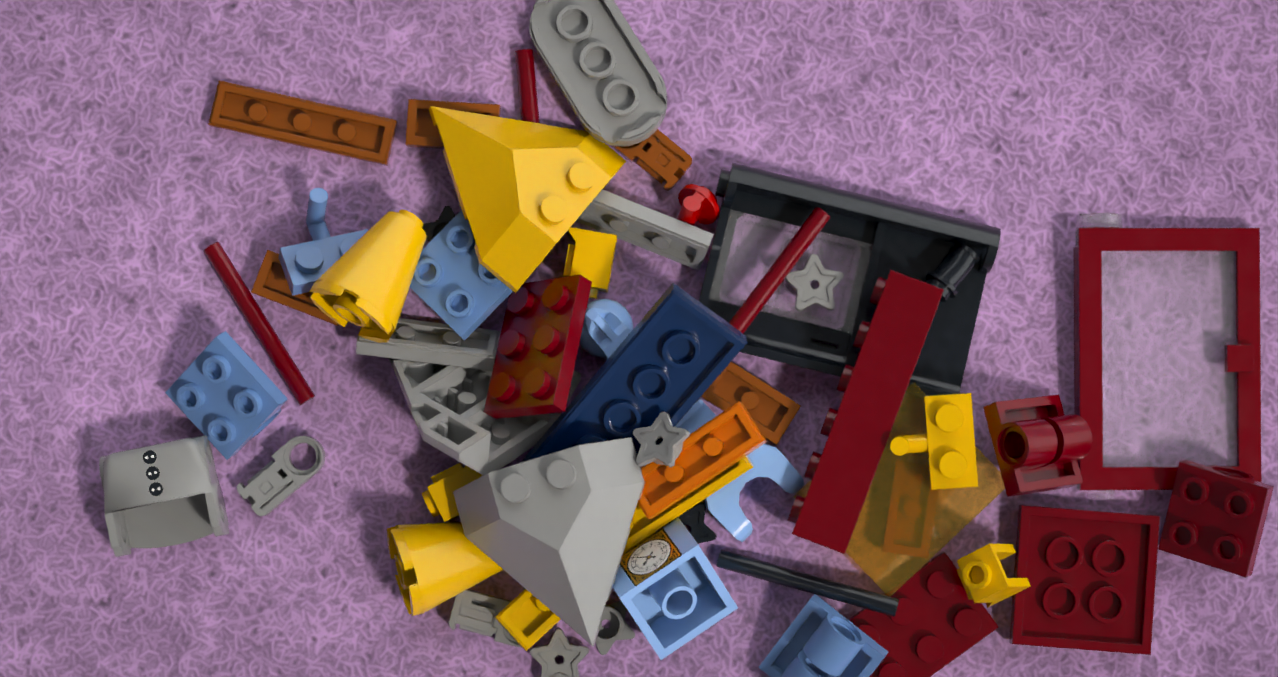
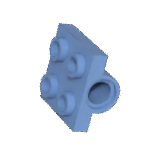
[410,210,513,341]
[165,331,288,460]
[758,594,888,677]

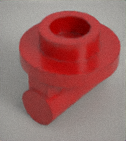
[677,184,720,226]

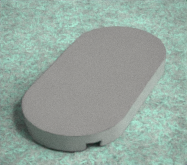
[529,0,667,146]

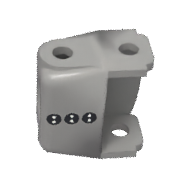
[99,435,229,557]

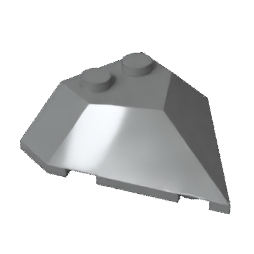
[389,358,581,475]
[453,437,645,646]

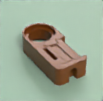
[611,129,692,191]

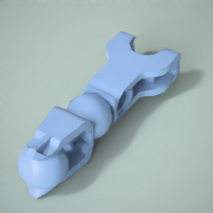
[579,299,805,542]

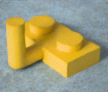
[890,393,978,490]

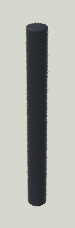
[717,549,900,617]

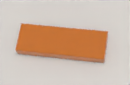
[637,401,767,520]

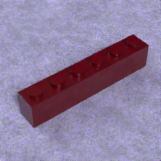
[787,270,944,554]

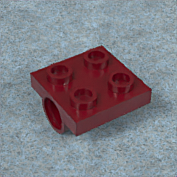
[983,394,1092,497]
[1158,460,1274,578]

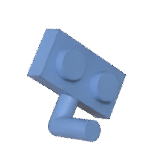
[279,188,368,296]

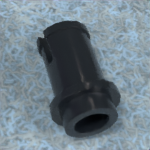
[926,242,980,302]

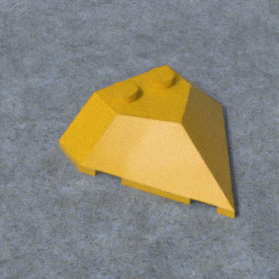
[429,106,626,293]

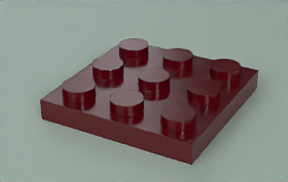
[1009,505,1160,655]

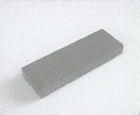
[576,189,714,270]
[356,318,500,371]

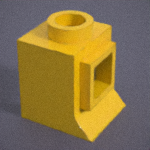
[563,227,617,299]
[421,463,483,522]
[957,543,1031,608]

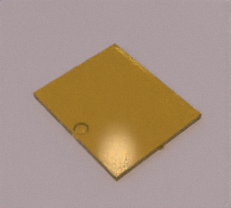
[793,382,1005,597]

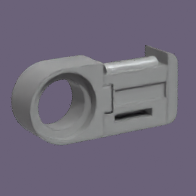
[237,436,325,516]
[449,589,522,648]

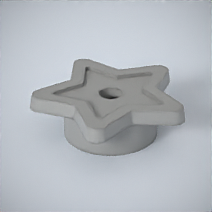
[785,254,844,311]
[633,412,690,467]
[576,601,635,655]
[529,628,589,677]

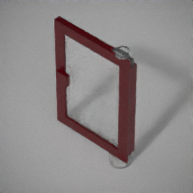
[1073,213,1261,500]

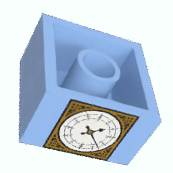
[613,518,738,660]

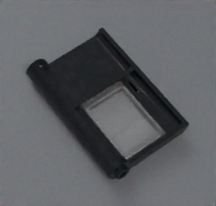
[698,162,1001,397]

